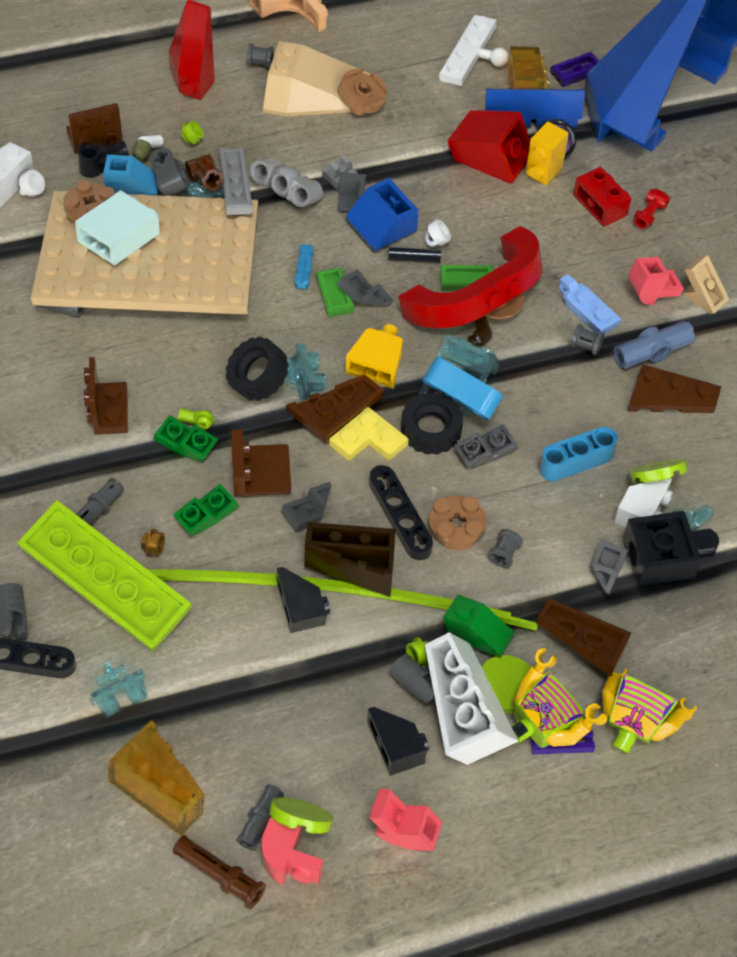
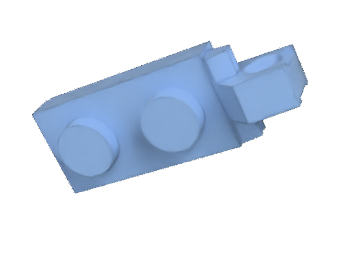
[558,274,621,334]

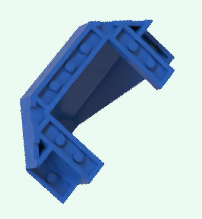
[584,0,737,152]

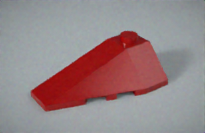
[169,0,215,100]

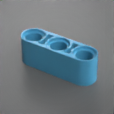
[422,356,504,420]
[539,427,618,481]

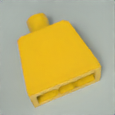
[345,324,403,389]

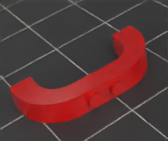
[398,226,543,328]

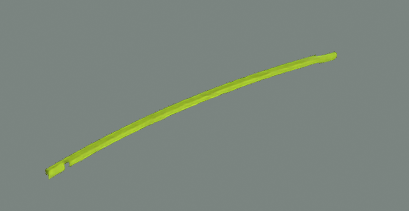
[148,569,538,631]

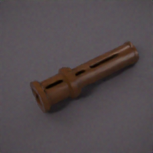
[173,835,266,909]

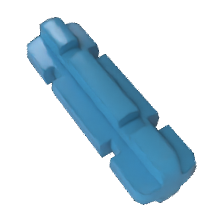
[295,244,313,290]

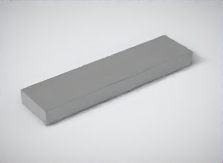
[219,148,253,215]

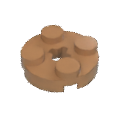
[337,69,387,115]
[63,180,115,223]
[428,496,487,550]

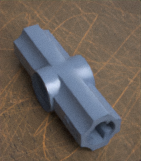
[613,321,695,369]

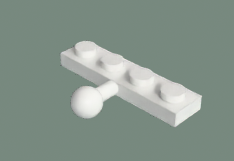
[439,15,509,86]

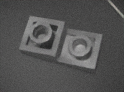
[454,424,518,469]

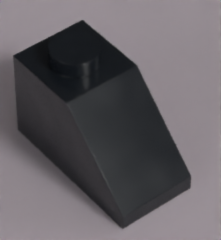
[276,567,330,633]
[367,707,429,776]

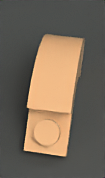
[249,0,328,32]

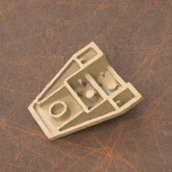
[263,41,370,116]

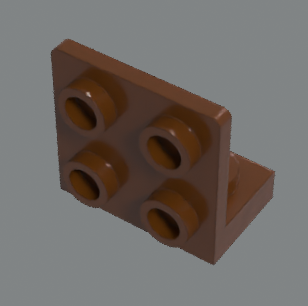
[66,103,123,154]
[84,357,128,435]
[231,429,291,496]

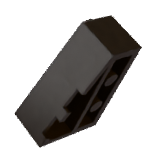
[304,522,396,597]

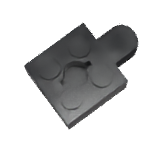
[623,511,719,586]

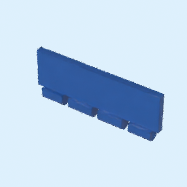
[485,88,585,128]

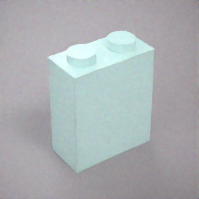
[75,190,160,265]

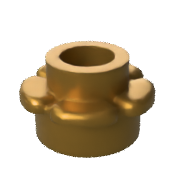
[141,528,165,557]

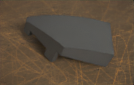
[337,269,393,306]
[281,482,332,533]
[590,539,628,596]

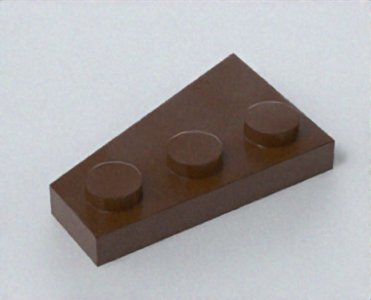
[628,364,722,413]
[286,374,384,443]
[536,598,632,676]

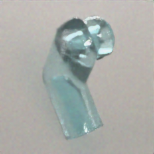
[186,182,224,198]
[673,505,714,531]

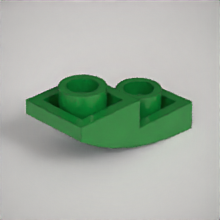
[153,415,218,462]
[173,484,240,536]

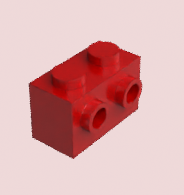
[573,166,631,227]

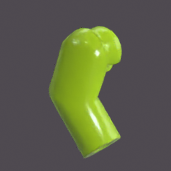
[178,408,215,430]

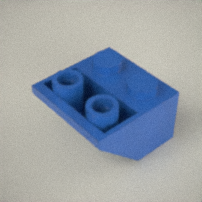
[346,178,419,252]

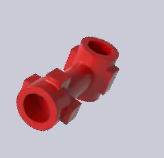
[634,188,671,229]

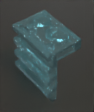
[419,334,500,417]

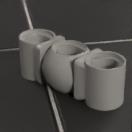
[250,157,323,207]

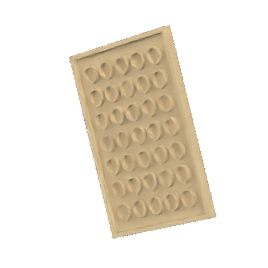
[31,191,258,315]

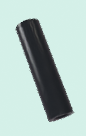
[388,247,441,263]

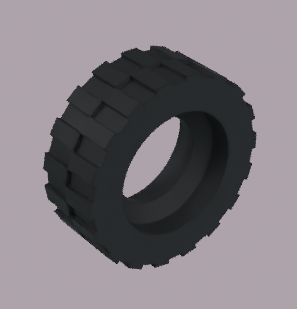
[226,337,289,401]
[401,392,463,455]

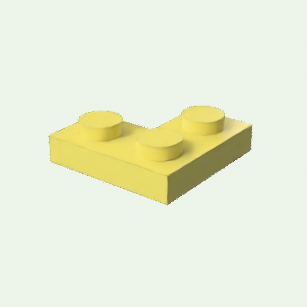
[329,407,408,461]

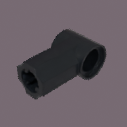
[78,141,129,178]

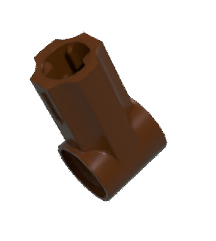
[185,154,224,192]

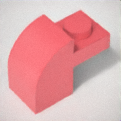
[629,257,684,305]
[369,789,443,851]
[262,816,323,885]

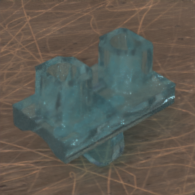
[284,344,327,400]
[89,662,148,718]

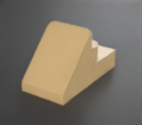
[682,255,730,314]

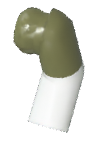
[132,135,163,163]

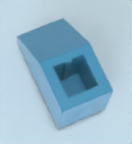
[104,154,159,195]

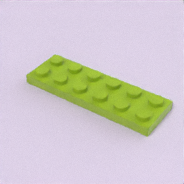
[17,500,192,652]

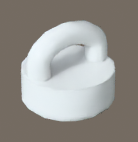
[19,170,45,197]
[425,219,451,247]

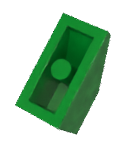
[443,594,515,658]

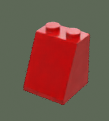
[447,110,530,183]

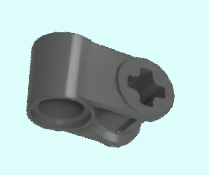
[151,147,190,196]

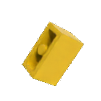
[526,121,569,185]

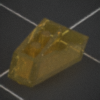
[508,46,549,123]
[108,720,205,836]

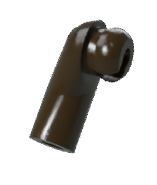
[467,316,492,349]

